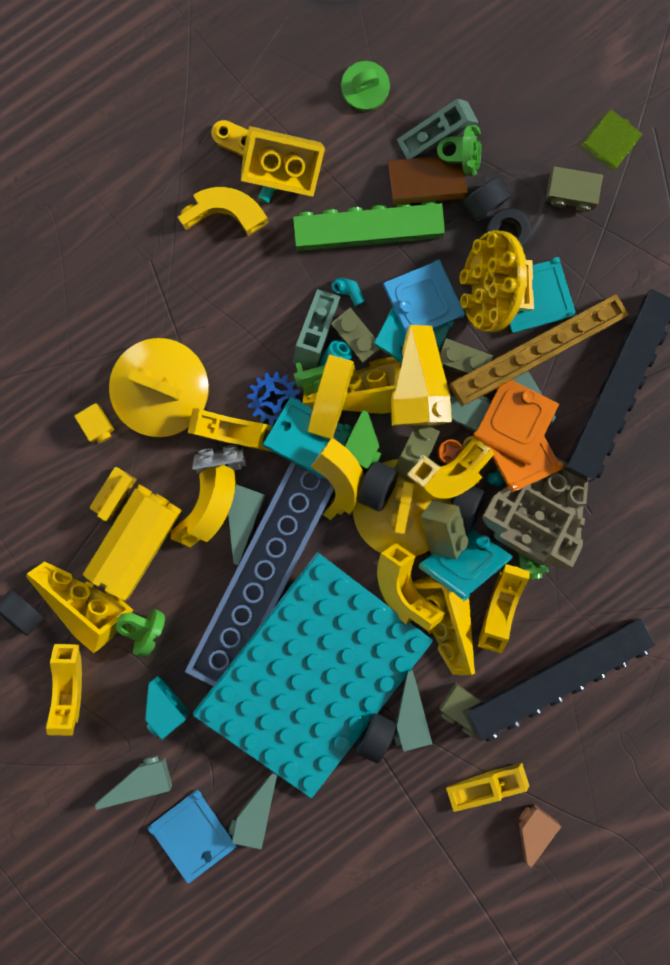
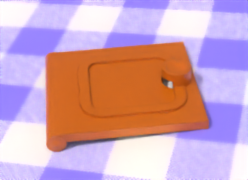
[473,380,559,466]
[486,436,563,492]

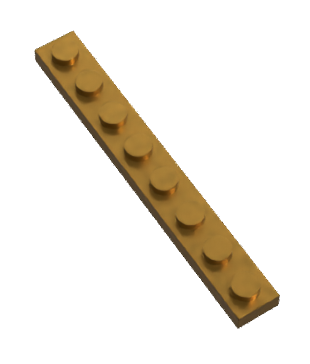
[449,294,629,407]

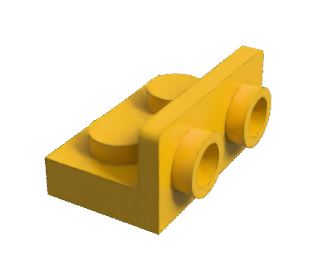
[90,467,137,521]

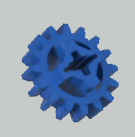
[247,372,301,426]

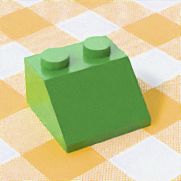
[345,410,381,470]

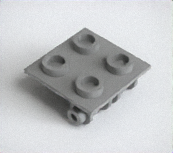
[192,444,246,474]

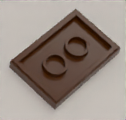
[388,155,468,205]

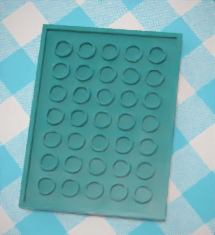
[193,552,433,798]

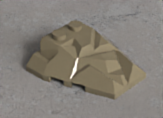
[482,457,588,569]

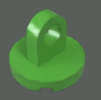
[341,61,390,112]
[437,125,482,176]
[116,609,165,658]

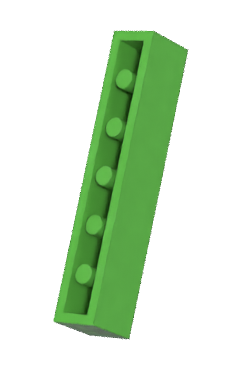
[293,201,445,251]

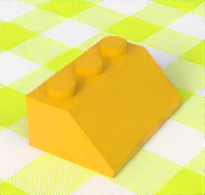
[241,126,325,197]

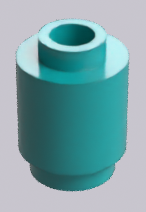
[319,341,352,366]

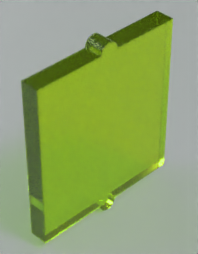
[584,110,643,168]

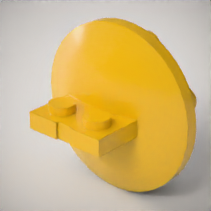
[459,230,534,332]
[109,338,209,437]
[353,459,452,556]

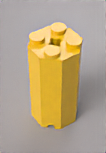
[83,484,182,601]

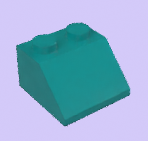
[146,675,191,739]

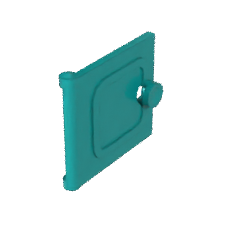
[509,257,577,334]
[373,307,454,363]
[263,397,352,479]
[419,529,512,601]

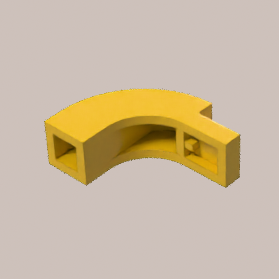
[178,187,268,236]
[188,408,273,452]
[311,438,364,520]
[408,438,495,498]
[170,465,235,547]
[377,543,445,631]
[478,564,530,654]
[46,644,82,736]

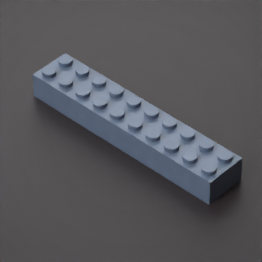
[185,462,334,686]

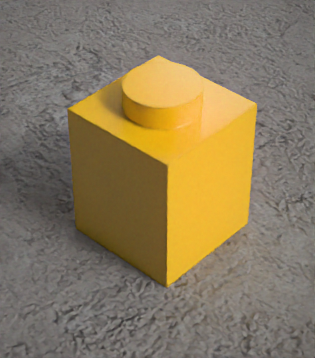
[75,403,115,444]

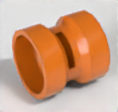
[437,439,463,465]

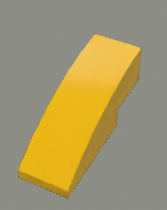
[308,355,355,439]
[446,762,529,812]

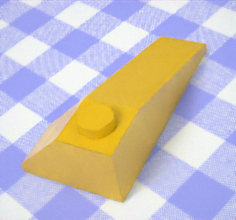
[391,325,452,426]
[303,357,402,414]
[26,562,133,653]
[412,576,475,675]

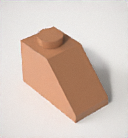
[519,804,561,868]

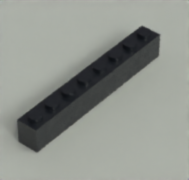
[563,289,670,482]
[462,618,655,742]

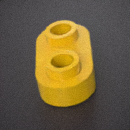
[211,120,248,156]

